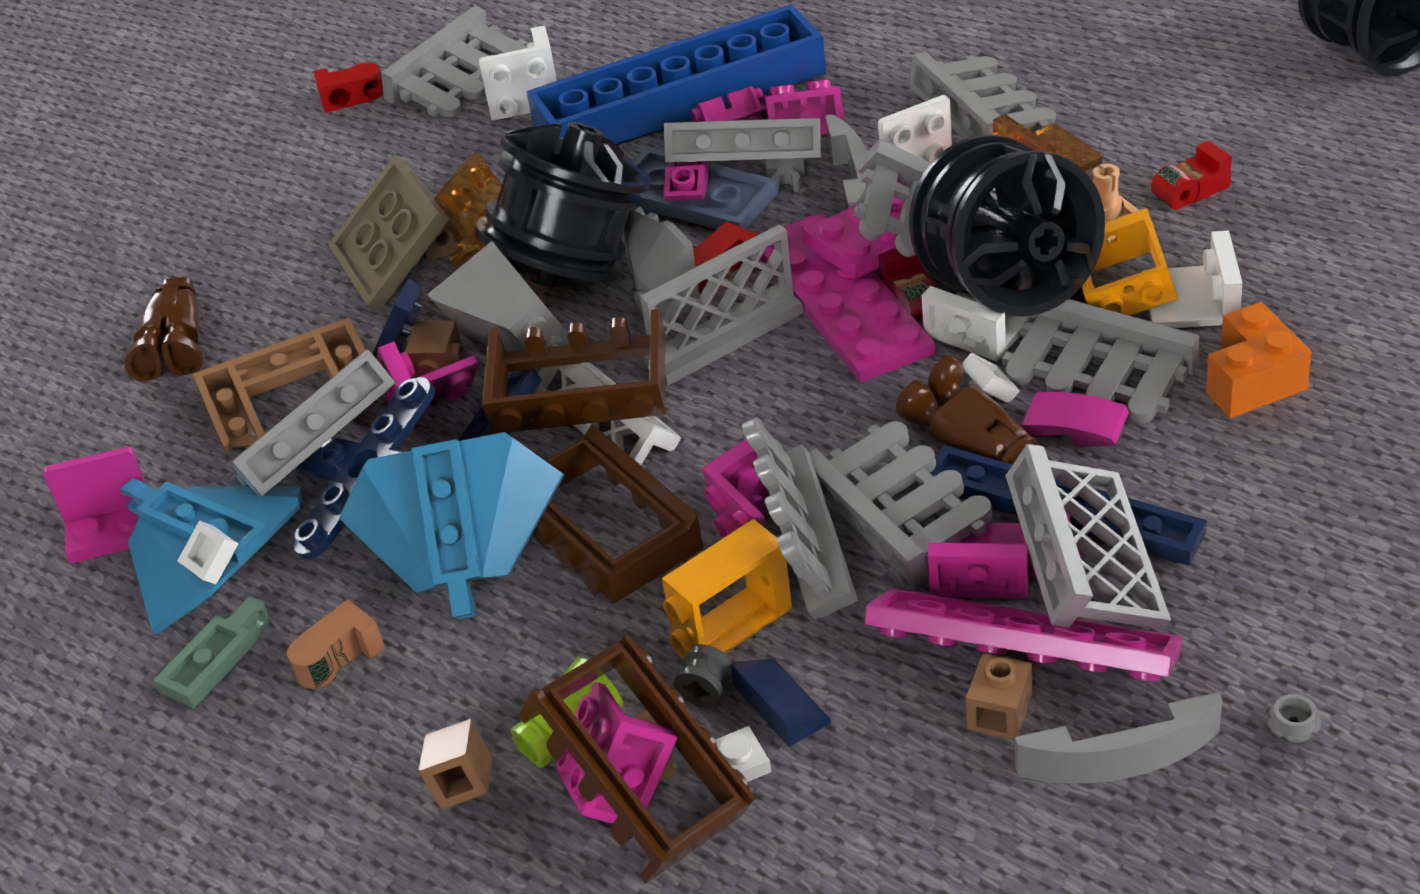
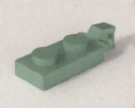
[153,596,271,709]

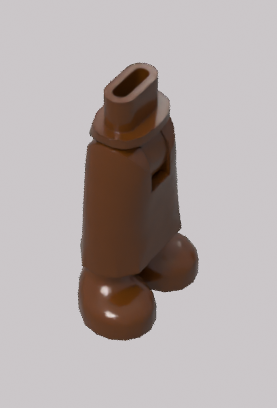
[125,277,203,382]
[896,355,1048,465]

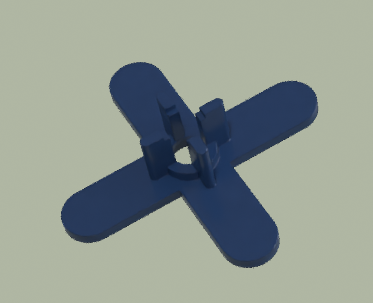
[293,377,435,559]

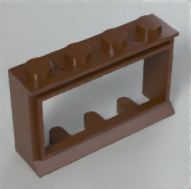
[482,309,668,434]
[533,424,703,604]
[518,634,756,884]

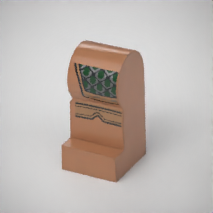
[287,599,385,689]

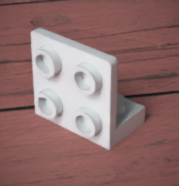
[479,25,557,121]
[867,95,952,163]
[1142,230,1243,328]
[922,286,1031,362]

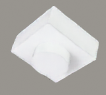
[962,352,1020,403]
[177,520,239,584]
[715,726,771,781]

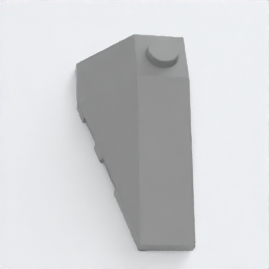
[622,206,700,318]

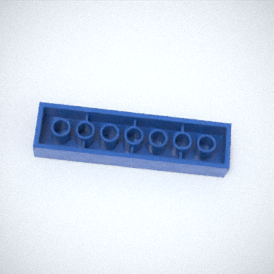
[526,4,826,144]

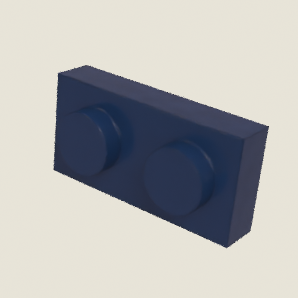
[372,279,423,358]

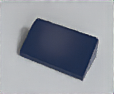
[731,659,831,747]

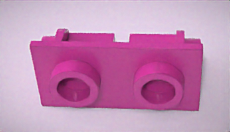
[690,86,767,122]

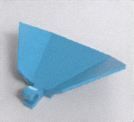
[339,432,564,620]
[120,478,303,635]

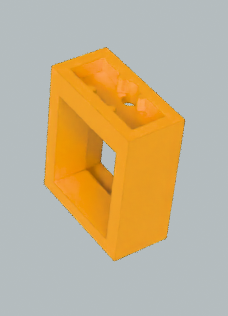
[1082,208,1178,316]
[662,519,792,659]

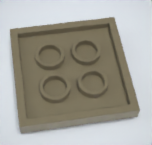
[328,155,449,310]

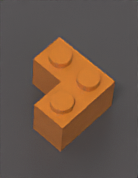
[1206,301,1312,418]

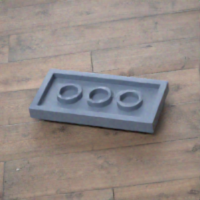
[632,147,779,229]

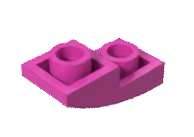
[663,161,710,201]
[1022,392,1129,447]

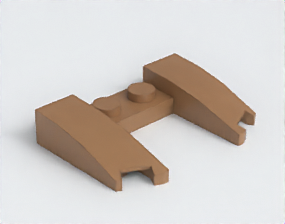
[192,317,383,452]

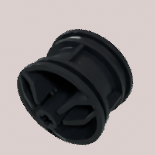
[1298,0,1420,76]
[474,122,651,287]
[909,134,1105,317]

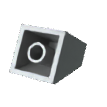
[428,242,569,352]

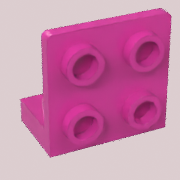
[763,79,844,135]
[376,342,479,412]
[702,439,770,538]
[43,447,147,563]
[928,523,1029,599]
[556,682,678,824]

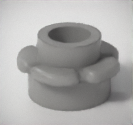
[1268,694,1321,743]

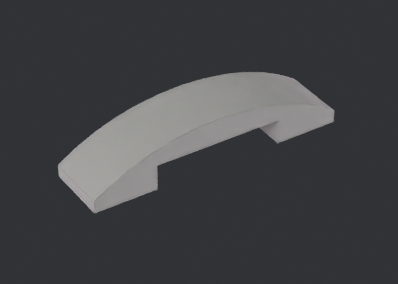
[825,114,868,210]
[1015,692,1222,784]

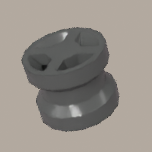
[673,644,732,707]

